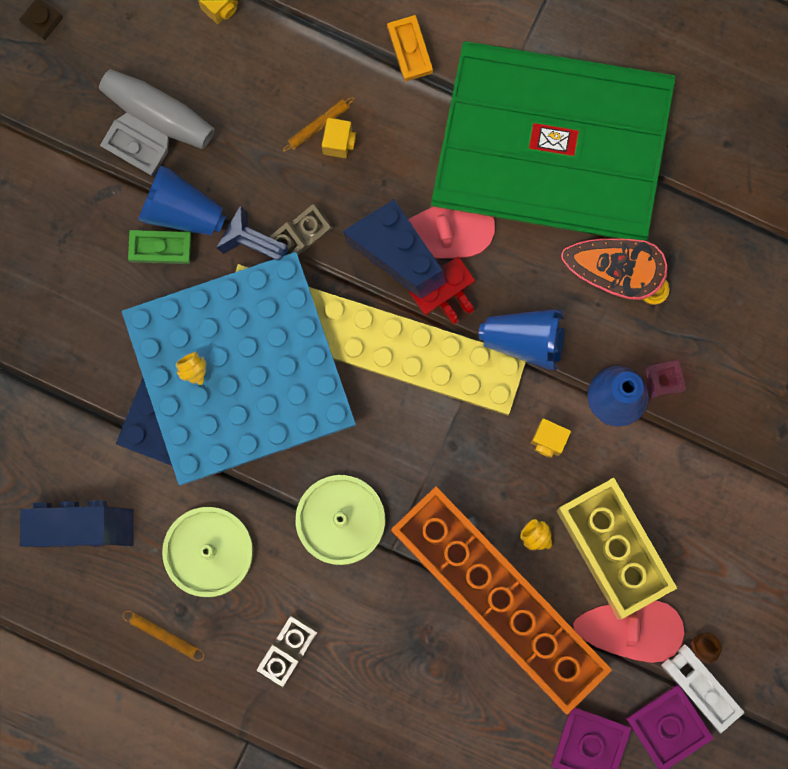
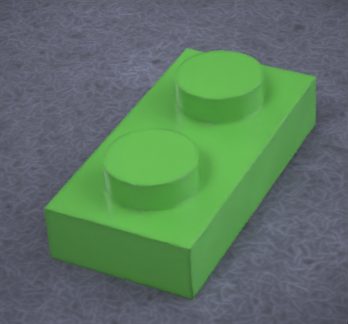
[128,230,192,264]

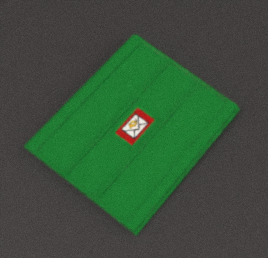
[431,41,675,241]

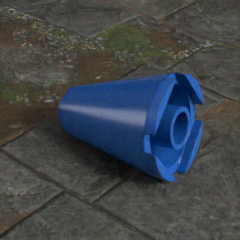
[138,166,226,236]
[479,309,565,370]
[587,366,649,427]

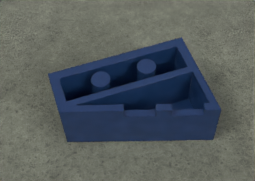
[343,199,446,299]
[20,500,134,547]

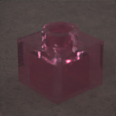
[645,360,686,399]

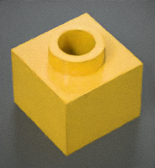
[198,0,238,24]
[322,118,356,159]
[530,418,571,458]

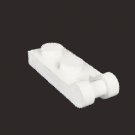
[661,644,745,733]

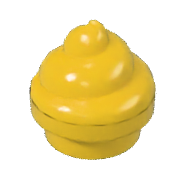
[175,352,207,385]
[520,519,552,550]

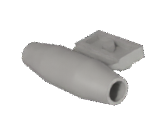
[99,69,215,177]

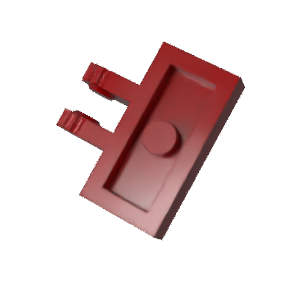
[408,256,475,325]

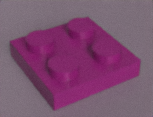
[625,684,714,769]
[551,707,632,769]

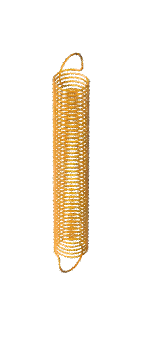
[283,97,354,151]
[123,611,204,661]

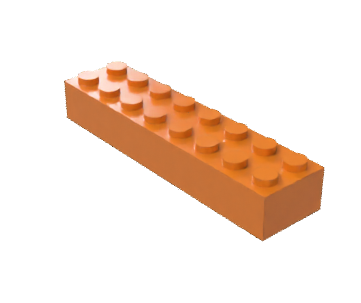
[391,487,612,715]

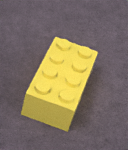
[557,478,677,620]

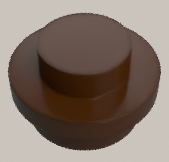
[691,633,722,664]

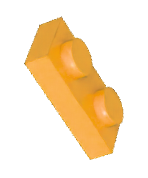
[387,15,433,82]

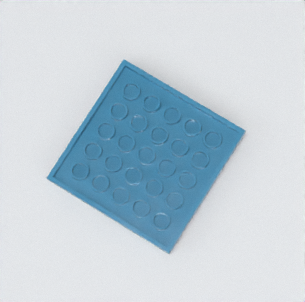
[122,252,356,486]

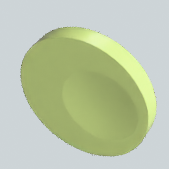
[296,475,385,565]
[162,507,253,597]

